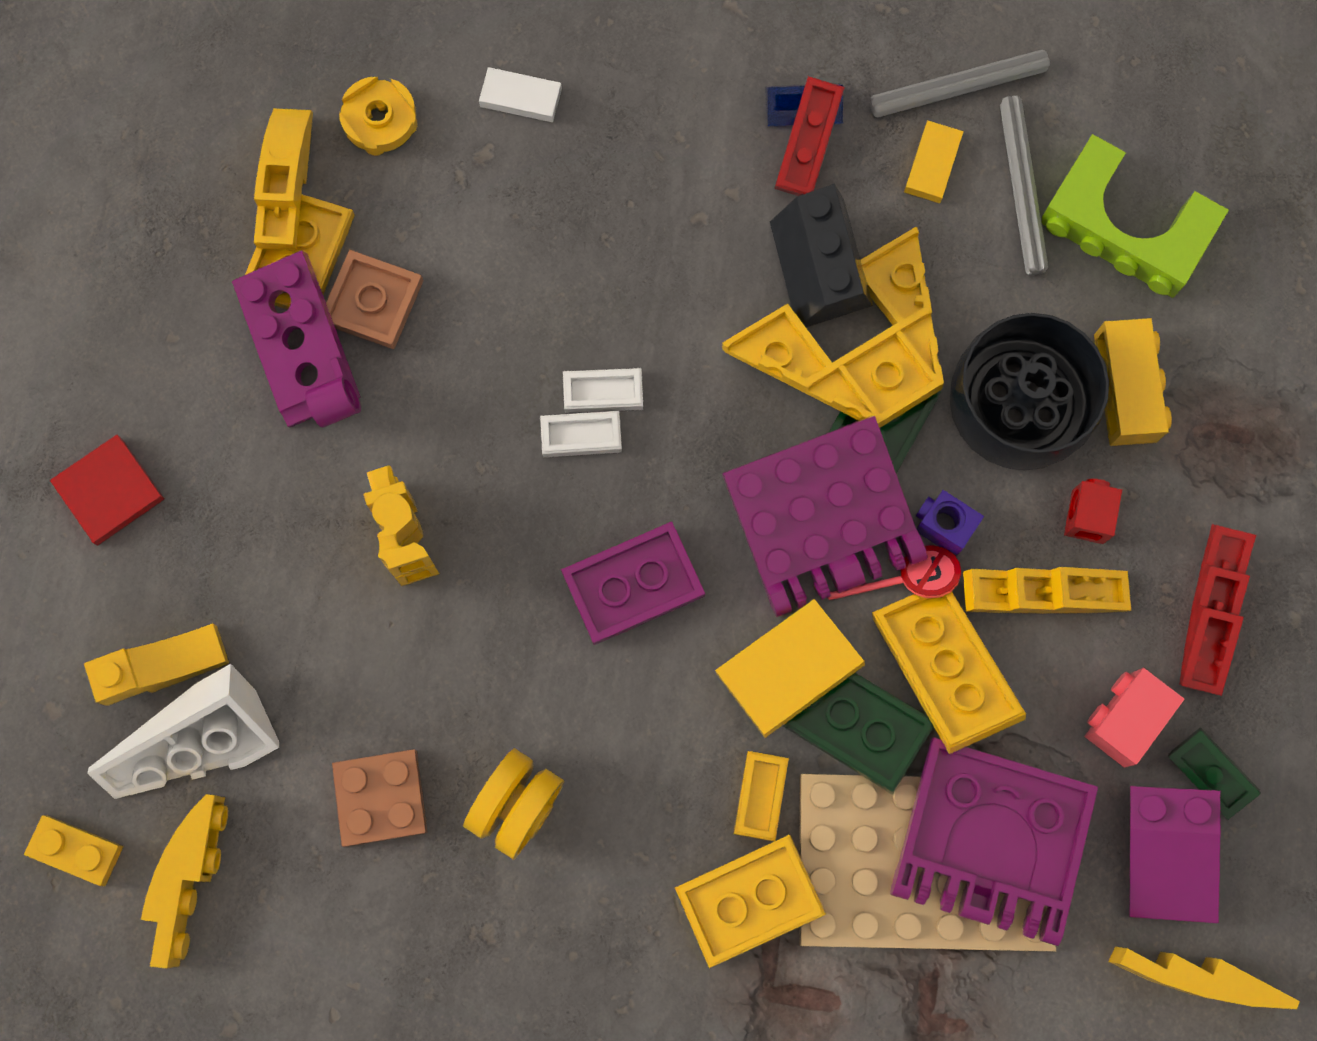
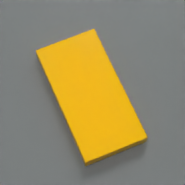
[872,592,1026,754]

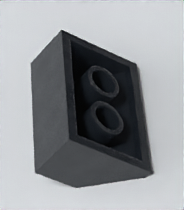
[770,184,873,327]

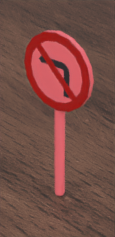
[828,545,961,600]

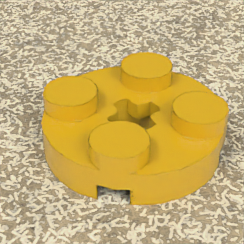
[339,77,418,156]

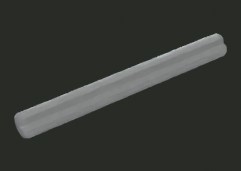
[869,50,1050,118]
[1000,95,1048,276]

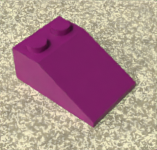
[1129,786,1221,923]

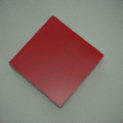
[50,434,165,546]

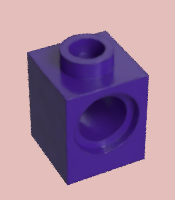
[916,490,984,556]

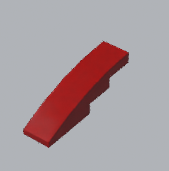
[1179,524,1256,696]

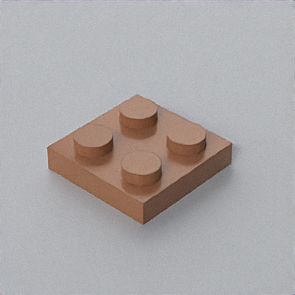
[326,250,424,349]
[332,749,428,847]

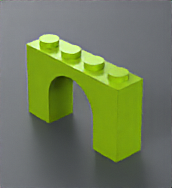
[1041,134,1229,298]

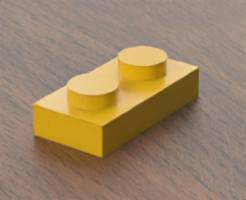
[24,815,124,886]

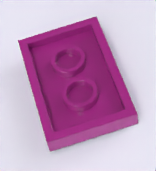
[561,521,705,645]

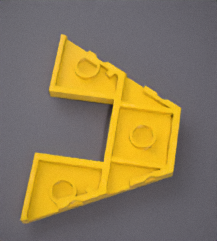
[722,227,944,428]

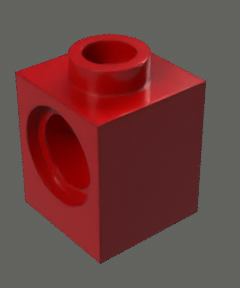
[1064,479,1122,544]

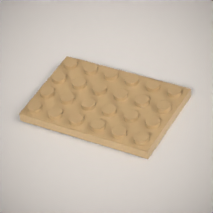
[799,774,1056,951]

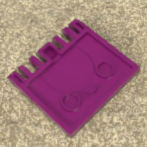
[722,416,927,617]
[890,737,1098,946]

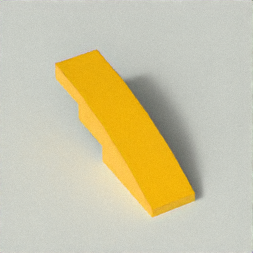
[963,567,1131,614]
[1108,947,1300,1009]

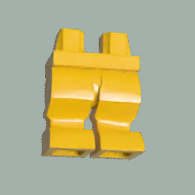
[363,465,440,586]

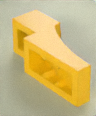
[84,623,229,706]

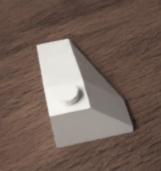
[87,664,279,799]

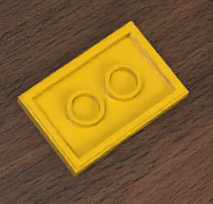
[245,194,355,310]
[715,599,865,738]
[675,835,827,968]

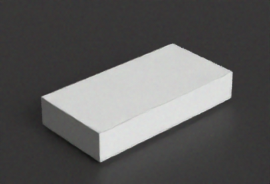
[479,67,562,122]
[563,368,643,413]
[540,411,622,458]

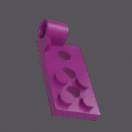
[232,250,361,428]

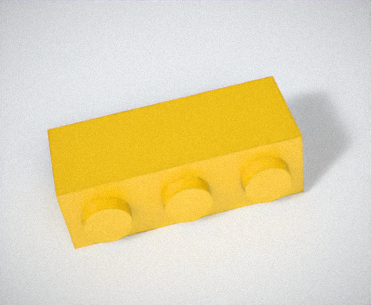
[1094,318,1172,446]

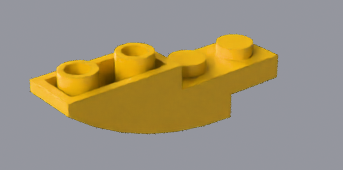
[254,108,313,250]
[141,794,228,969]

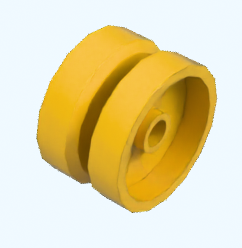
[463,748,565,860]

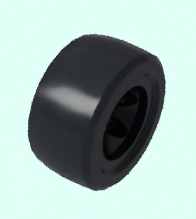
[950,313,1109,471]

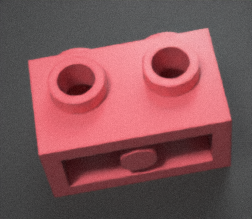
[1084,668,1185,768]

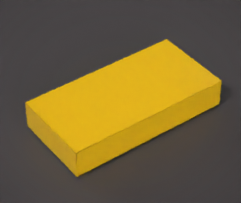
[904,120,963,203]
[733,751,789,842]

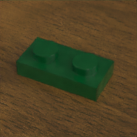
[1168,727,1261,820]

